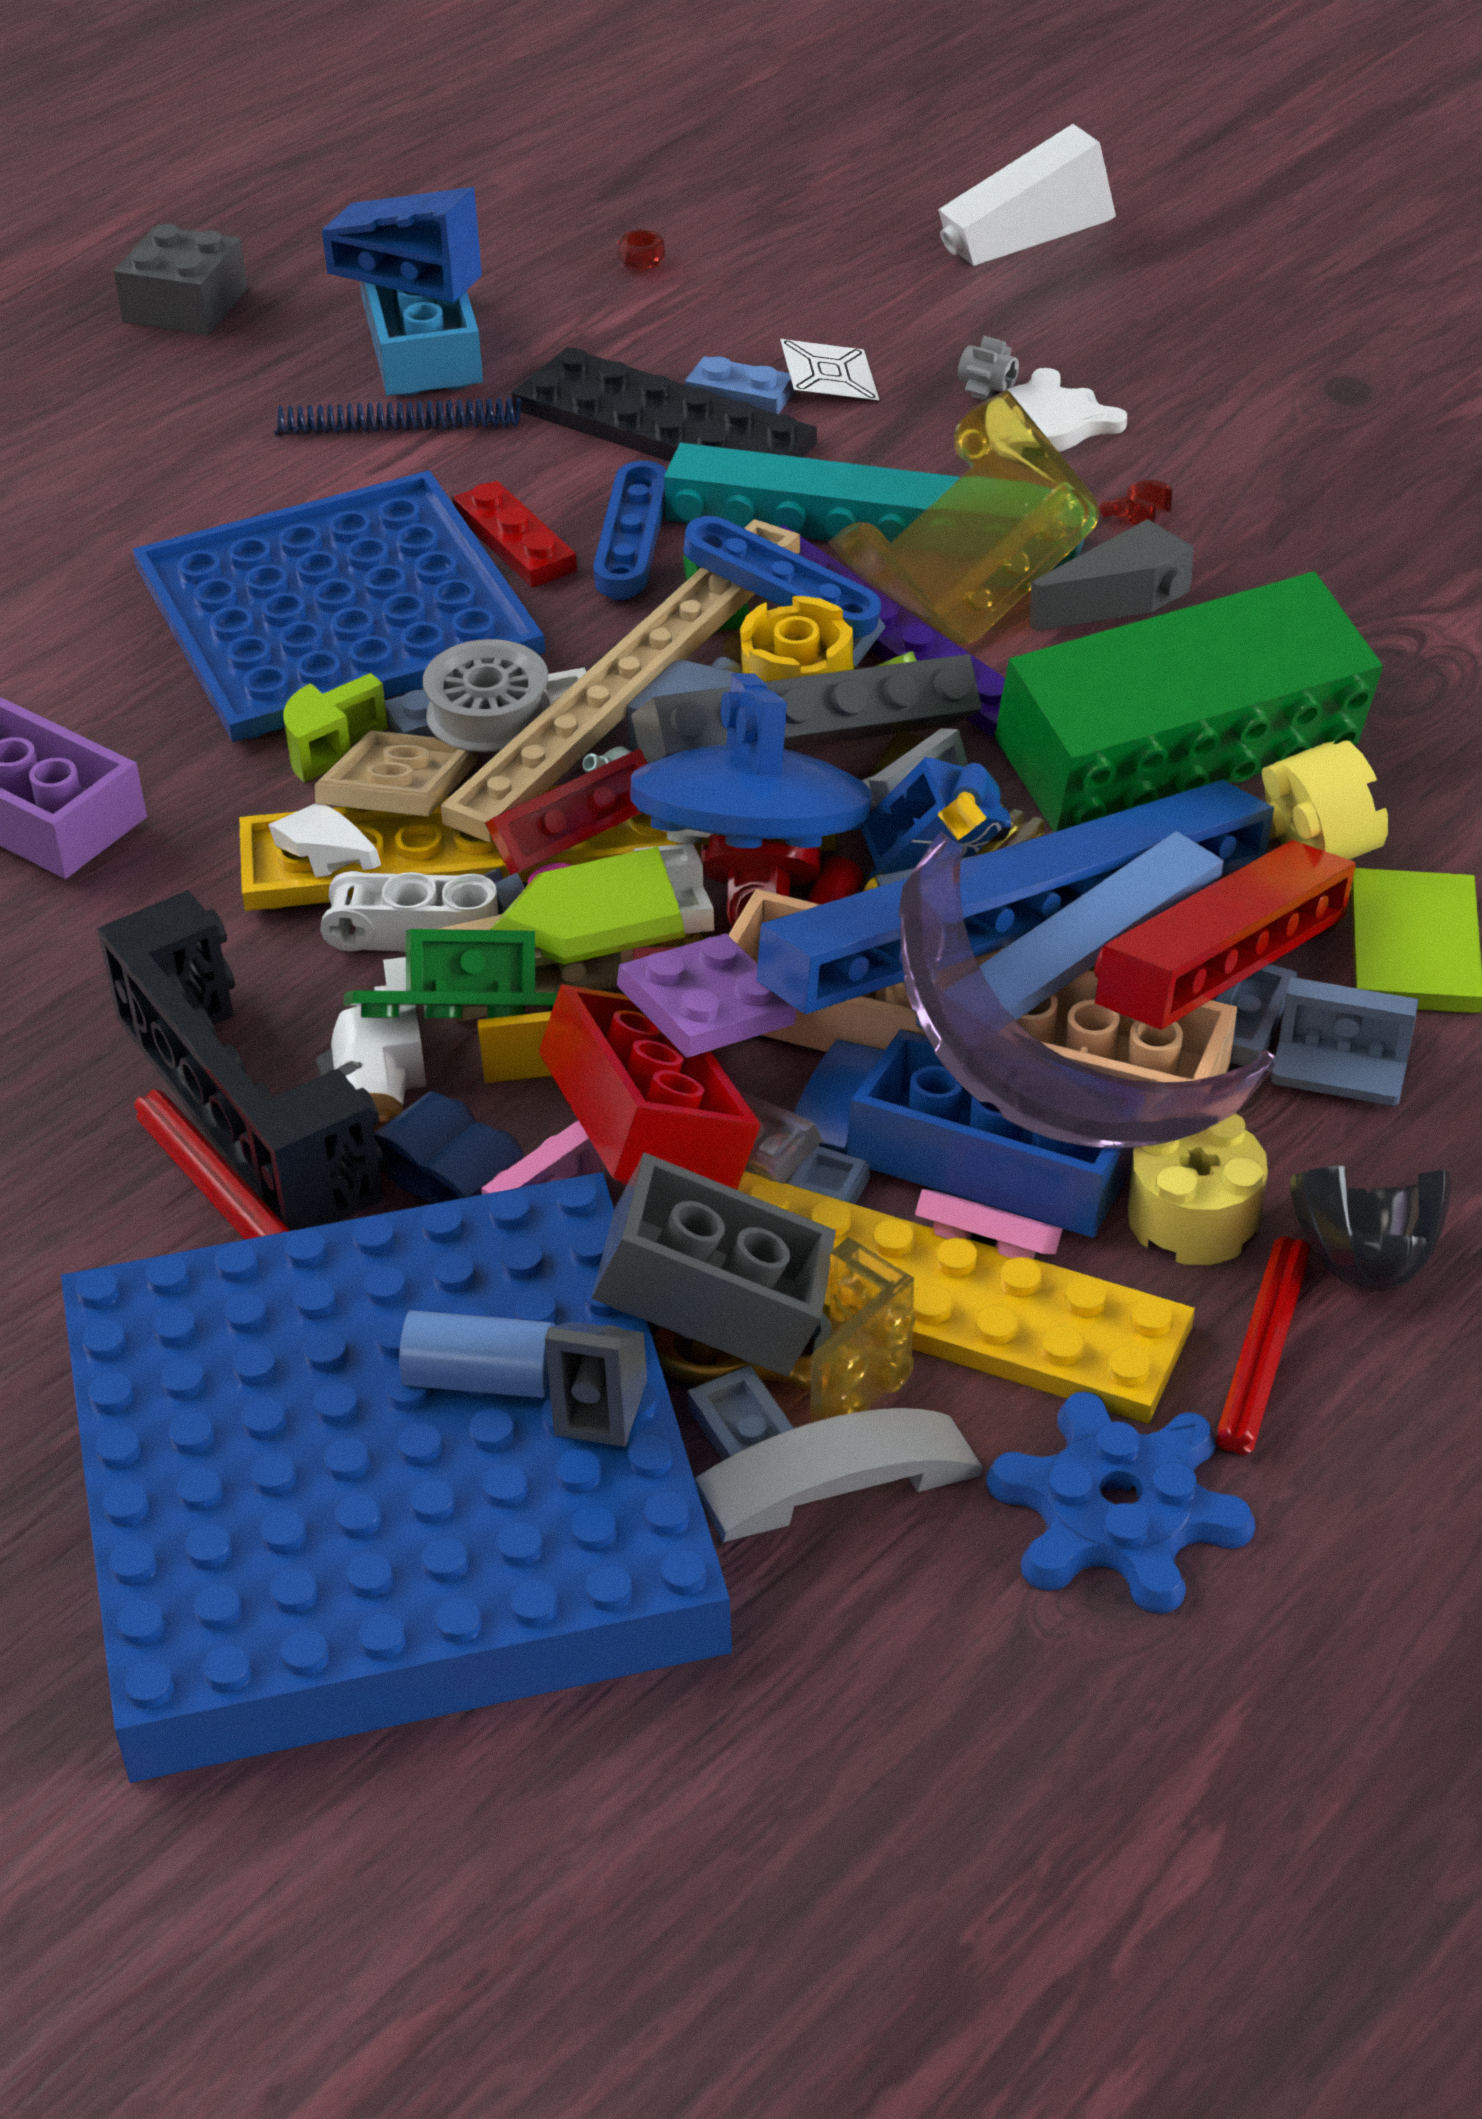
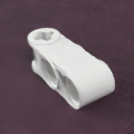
[320,871,499,953]

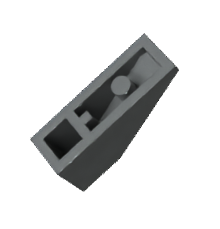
[1029,519,1194,631]

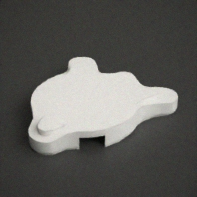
[985,368,1127,455]

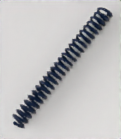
[273,397,521,435]

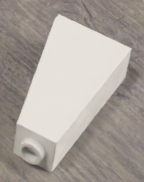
[938,124,1116,266]

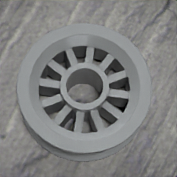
[423,639,550,752]

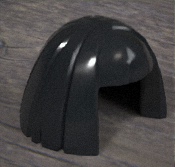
[1290,1165,1452,1292]

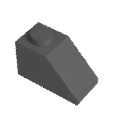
[545,1321,647,1447]

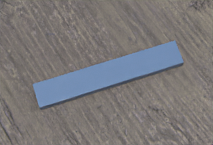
[916,831,1223,1058]

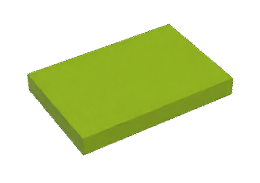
[1351,868,1482,1013]

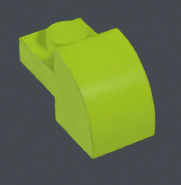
[283,673,388,783]

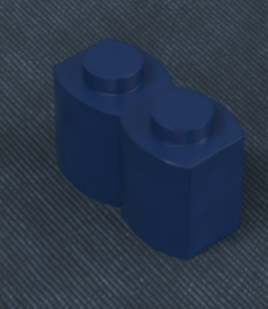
[375,1091,524,1204]

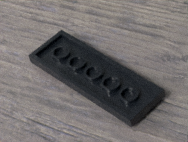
[511,347,817,462]

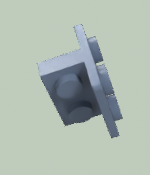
[1271,977,1419,1106]

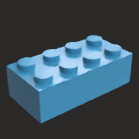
[360,281,483,396]

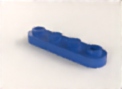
[593,461,666,600]
[683,516,881,639]

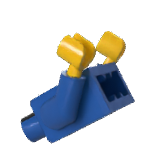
[861,757,1011,892]

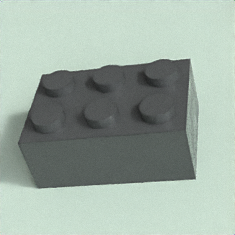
[591,1152,836,1377]

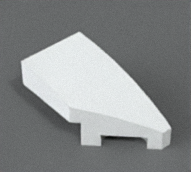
[268,803,381,877]

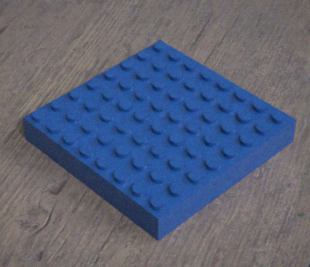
[61,1172,732,1783]

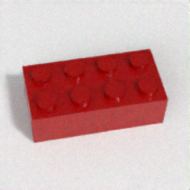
[538,984,761,1190]

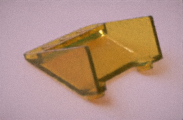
[829,390,1099,645]

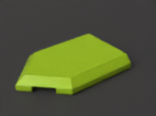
[490,846,686,965]

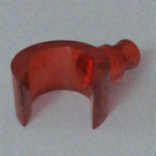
[1099,480,1173,525]

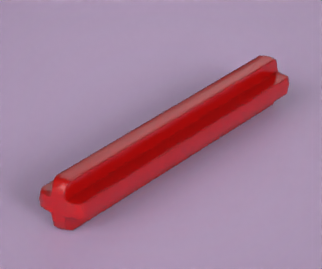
[134,1089,290,1240]
[1216,1235,1310,1456]

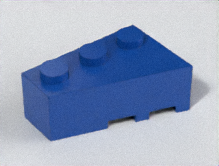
[322,187,482,303]

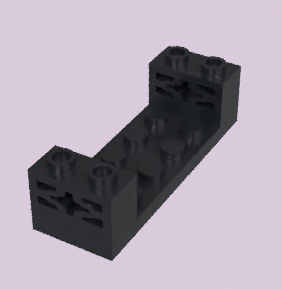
[97,890,386,1231]

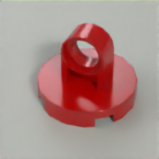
[700,834,821,928]

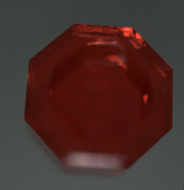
[618,229,665,271]

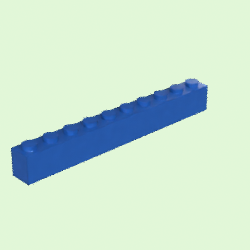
[756,780,1274,1014]

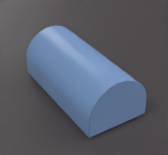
[399,1310,555,1398]

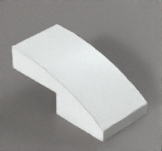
[634,843,714,934]

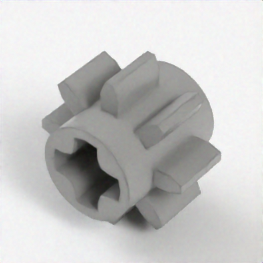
[958,336,1019,403]

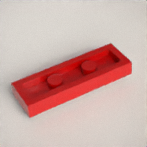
[452,480,577,588]
[485,748,648,875]

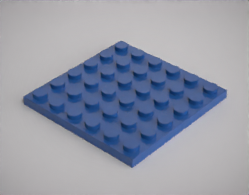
[132,470,546,742]

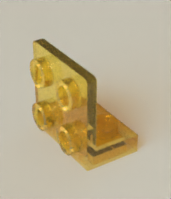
[811,1237,916,1423]

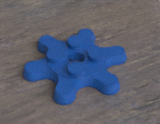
[986,1392,1255,1614]

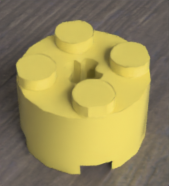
[1262,740,1388,860]
[1128,1110,1268,1265]

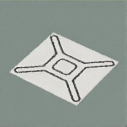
[780,339,879,400]

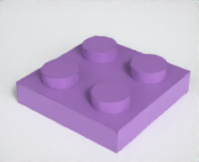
[617,934,797,1058]

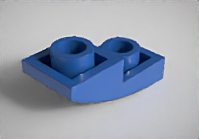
[785,1039,885,1154]

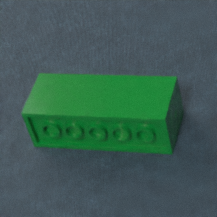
[995,571,1383,832]

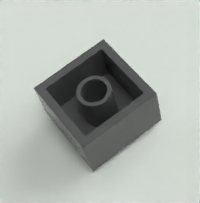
[114,224,248,335]

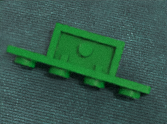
[344,929,558,1019]

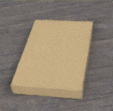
[315,730,477,817]

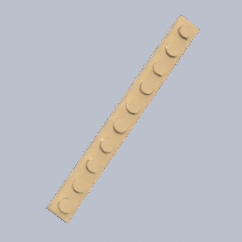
[440,519,800,843]

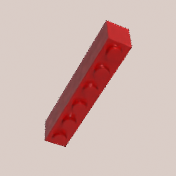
[1094,840,1356,1030]

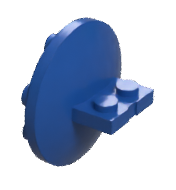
[630,673,872,848]

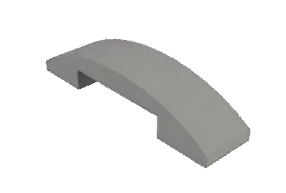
[695,1408,983,1542]

